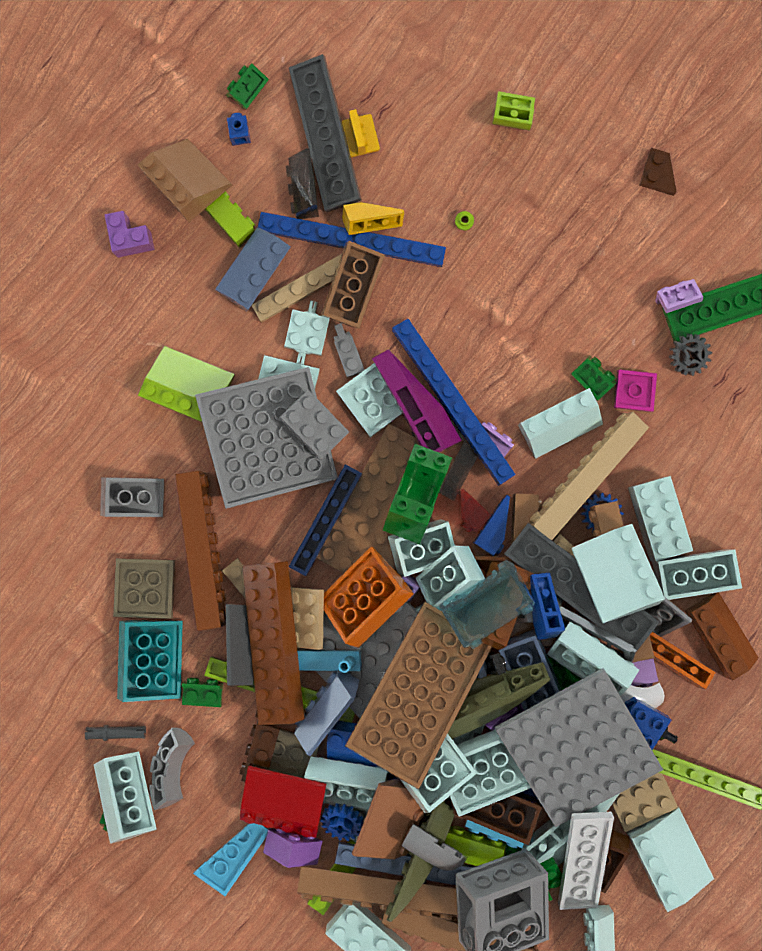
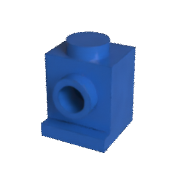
[227,113,251,146]

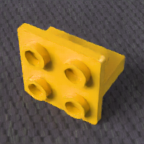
[342,109,380,158]

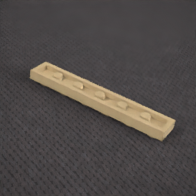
[252,254,342,323]

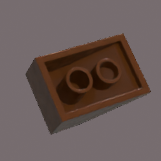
[601,830,630,893]

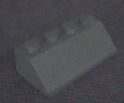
[226,604,254,687]

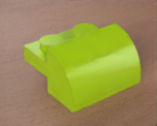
[492,91,535,131]

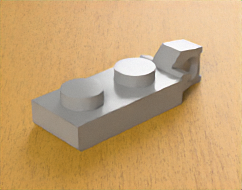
[333,323,364,378]

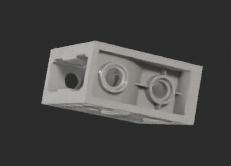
[456,849,549,951]

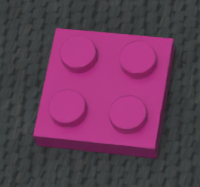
[614,370,657,412]

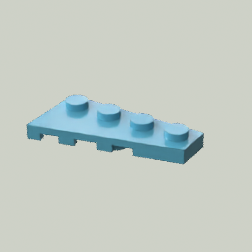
[193,823,271,896]

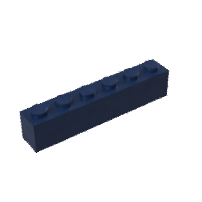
[289,464,363,576]

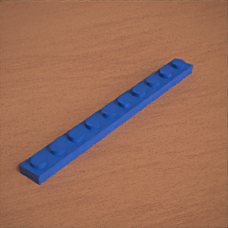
[258,212,446,267]
[392,319,516,486]

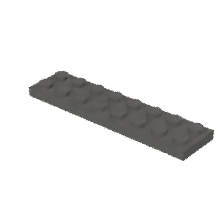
[289,54,362,212]
[505,523,659,652]

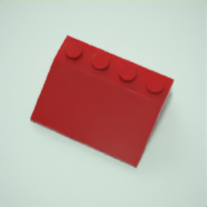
[240,766,326,838]

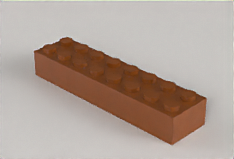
[175,471,226,631]
[242,561,305,725]

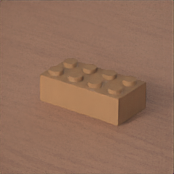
[321,241,385,329]

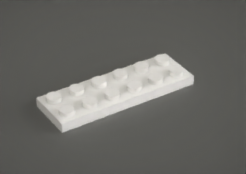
[558,812,614,910]

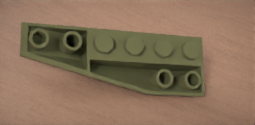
[448,662,551,739]
[385,802,455,922]

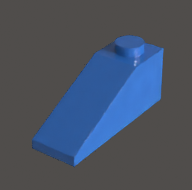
[473,495,510,556]
[530,573,565,640]

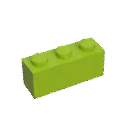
[205,191,255,247]
[445,826,507,866]

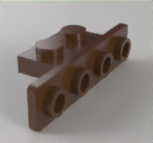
[240,712,280,782]

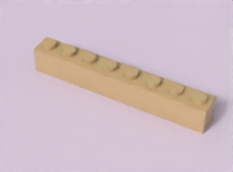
[529,412,649,540]

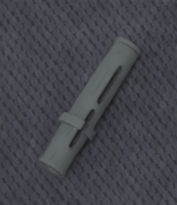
[85,725,146,741]

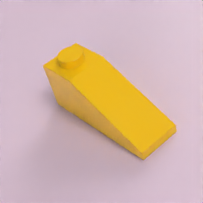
[342,202,404,235]

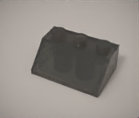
[286,148,319,219]

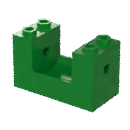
[382,444,452,544]

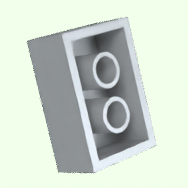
[279,390,349,460]

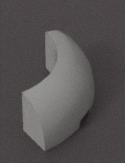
[149,728,195,810]
[402,824,468,871]

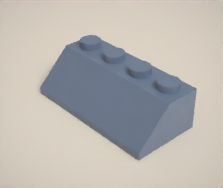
[215,227,291,312]
[294,669,360,756]

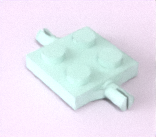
[284,301,329,365]

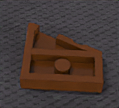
[639,148,677,196]

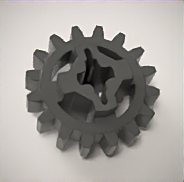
[669,334,712,376]

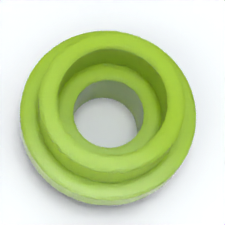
[455,211,474,231]

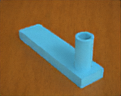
[297,649,362,673]

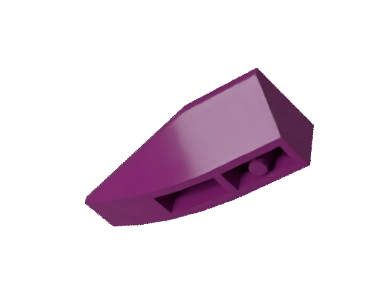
[372,349,462,453]

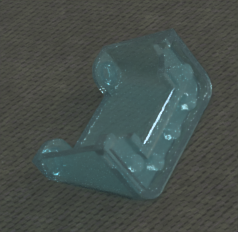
[438,560,535,649]

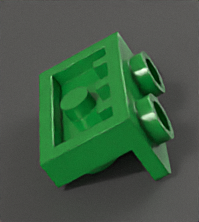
[226,63,269,110]
[571,356,616,401]
[181,678,223,707]
[540,857,562,902]

